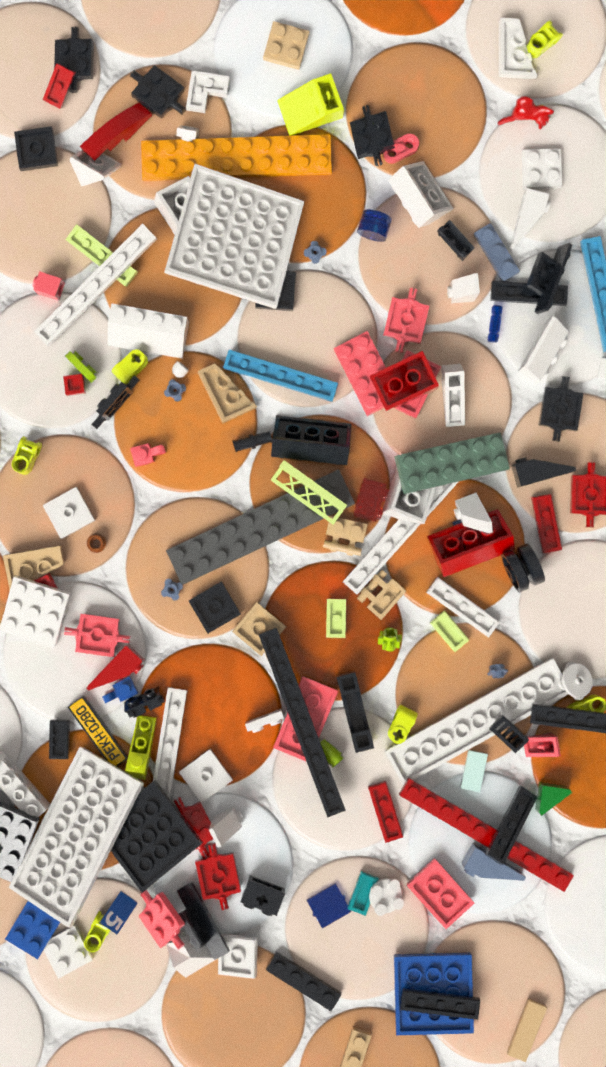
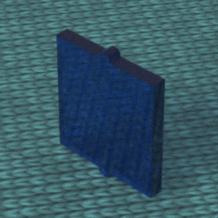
[306,883,351,929]

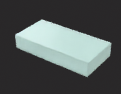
[460,750,488,792]

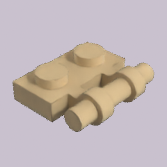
[323,516,367,556]
[357,570,406,620]

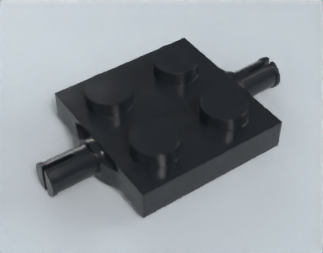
[54,26,94,93]
[130,65,186,119]
[349,105,395,166]
[91,375,140,429]
[538,376,584,442]

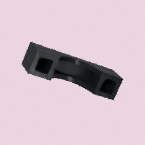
[336,670,374,753]

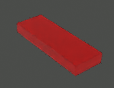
[531,494,562,554]
[368,781,403,843]

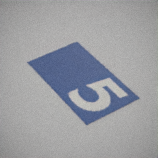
[100,891,138,935]

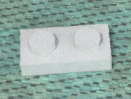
[245,708,284,733]

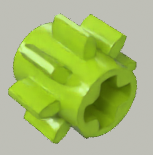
[378,628,402,651]

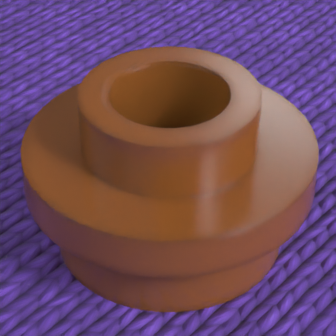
[87,534,106,553]

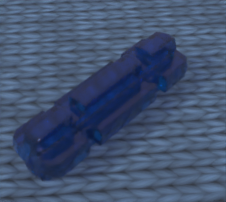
[487,305,503,343]

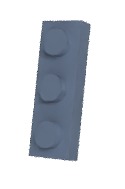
[473,223,520,281]

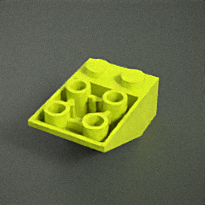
[277,73,344,136]

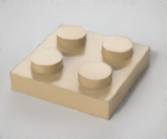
[263,21,310,70]
[232,602,286,656]

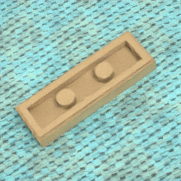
[507,998,547,1062]

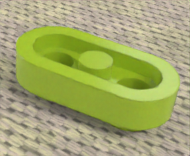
[65,351,97,383]

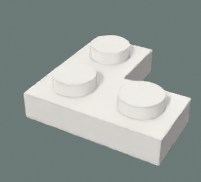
[186,71,230,113]

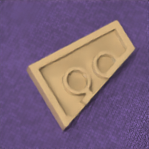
[197,363,257,424]
[3,545,65,589]

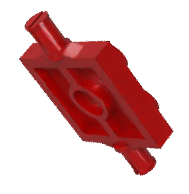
[570,462,606,528]
[173,797,213,859]
[195,843,241,910]

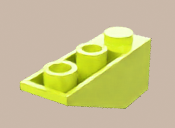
[125,715,157,780]

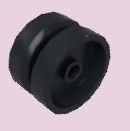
[501,543,545,593]

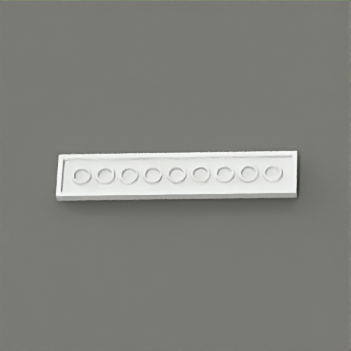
[384,658,568,785]

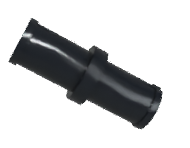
[232,431,272,452]

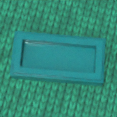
[347,871,379,916]

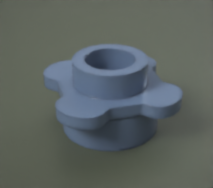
[304,241,326,264]
[164,379,186,402]
[161,579,183,601]
[487,664,508,678]

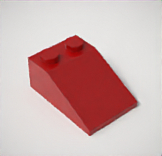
[369,351,439,411]

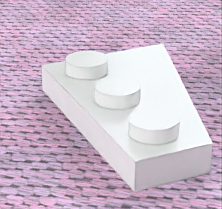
[499,18,537,79]

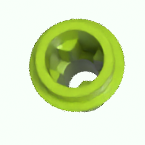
[320,739,344,768]

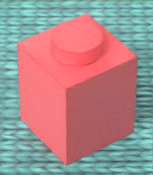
[33,271,65,301]

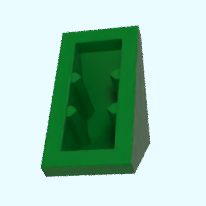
[535,782,572,816]

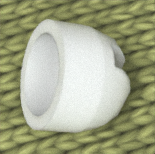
[172,361,189,378]

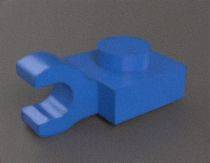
[102,676,138,704]

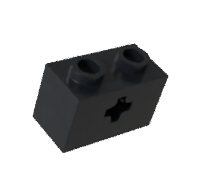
[241,875,285,916]

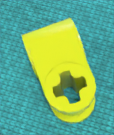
[526,20,563,59]
[111,349,148,384]
[11,436,42,475]
[567,694,606,712]
[388,705,418,744]
[84,911,110,952]

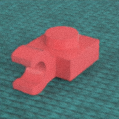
[130,443,166,467]

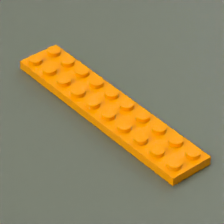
[141,134,332,181]

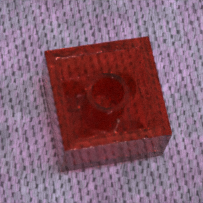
[352,478,389,523]

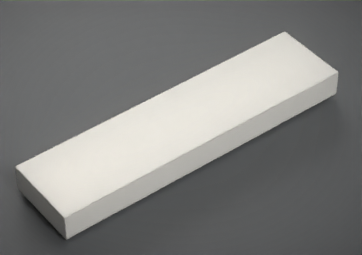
[426,577,500,637]

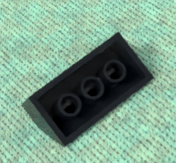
[271,415,352,465]

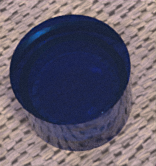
[357,209,392,242]

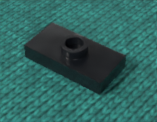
[49,719,70,759]

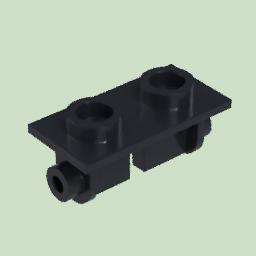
[437,220,475,261]
[124,687,165,718]

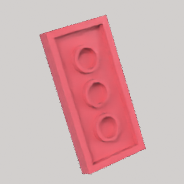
[333,331,386,416]
[273,676,338,761]

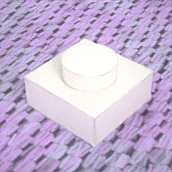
[176,125,199,141]

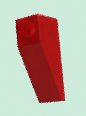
[86,644,145,691]

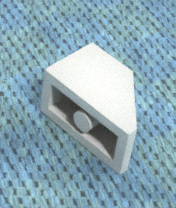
[447,273,480,304]
[454,493,493,533]

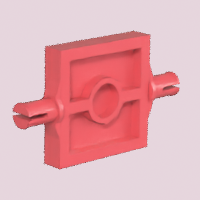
[383,288,429,353]
[64,614,131,657]
[139,890,185,950]

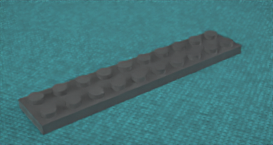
[166,469,355,585]

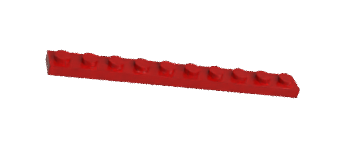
[399,777,574,892]

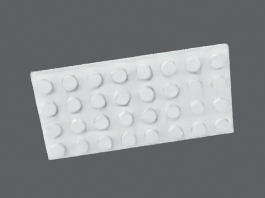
[9,747,144,928]

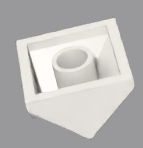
[70,150,122,186]
[166,932,214,978]

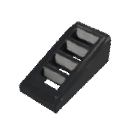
[489,715,529,754]

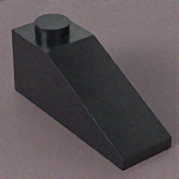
[511,457,577,488]

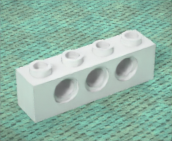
[0,748,50,817]

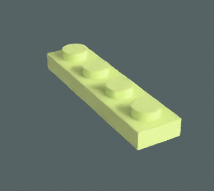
[65,224,138,287]

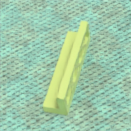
[271,460,347,525]

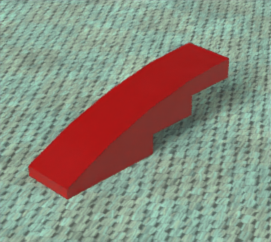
[80,102,152,161]

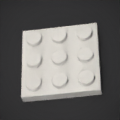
[0,575,71,648]

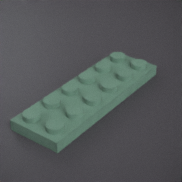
[394,432,510,494]

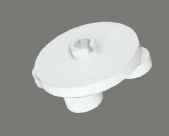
[558,662,592,700]
[369,879,404,916]

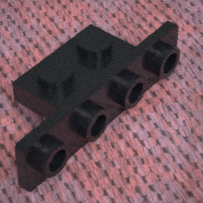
[526,243,572,314]
[177,882,230,960]

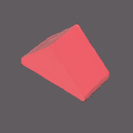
[524,733,561,757]

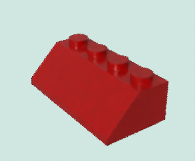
[427,509,515,577]

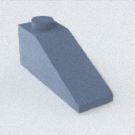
[461,843,526,881]

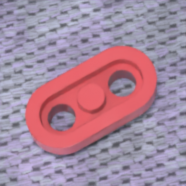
[383,134,419,164]

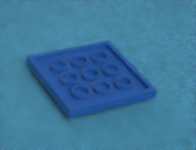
[394,952,474,1036]

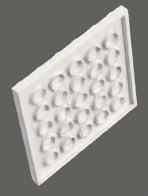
[164,164,304,309]

